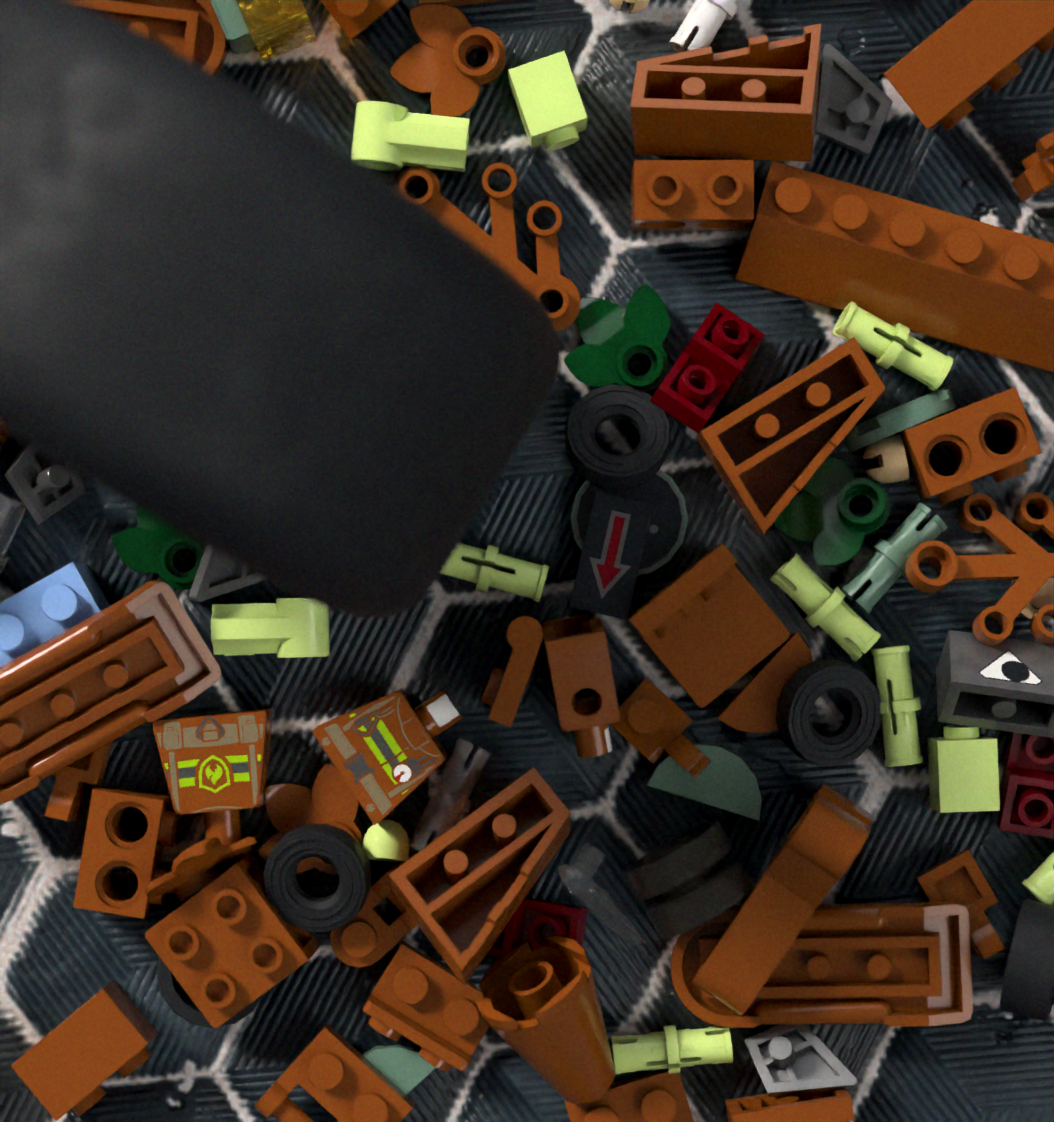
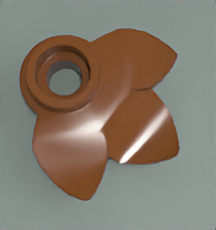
[390,4,506,117]
[258,764,364,875]
[145,837,257,905]

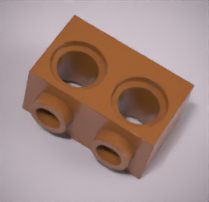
[631,160,754,231]
[898,387,1042,505]
[73,785,179,919]

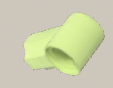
[351,101,470,172]
[211,598,330,658]

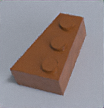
[884,0,1054,132]
[630,23,822,162]
[696,338,886,536]
[389,767,571,986]

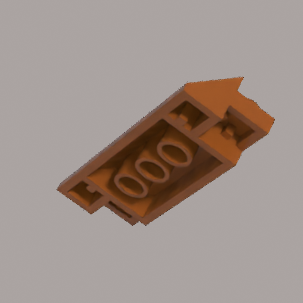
[735,160,1054,374]

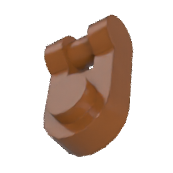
[330,863,417,968]

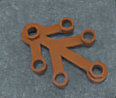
[394,163,581,332]
[905,492,1054,646]

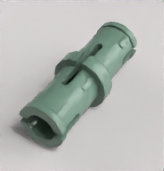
[840,502,948,614]

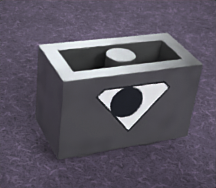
[936,630,1054,738]

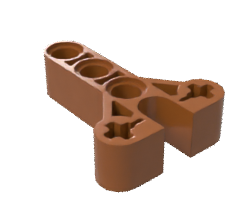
[691,782,873,1016]

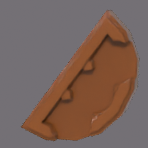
[716,632,813,734]

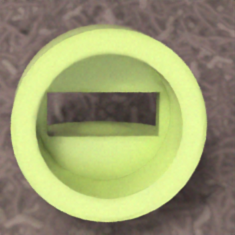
[362,819,410,863]

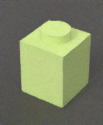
[508,51,588,151]
[927,725,1000,813]

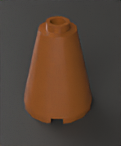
[476,936,615,1103]

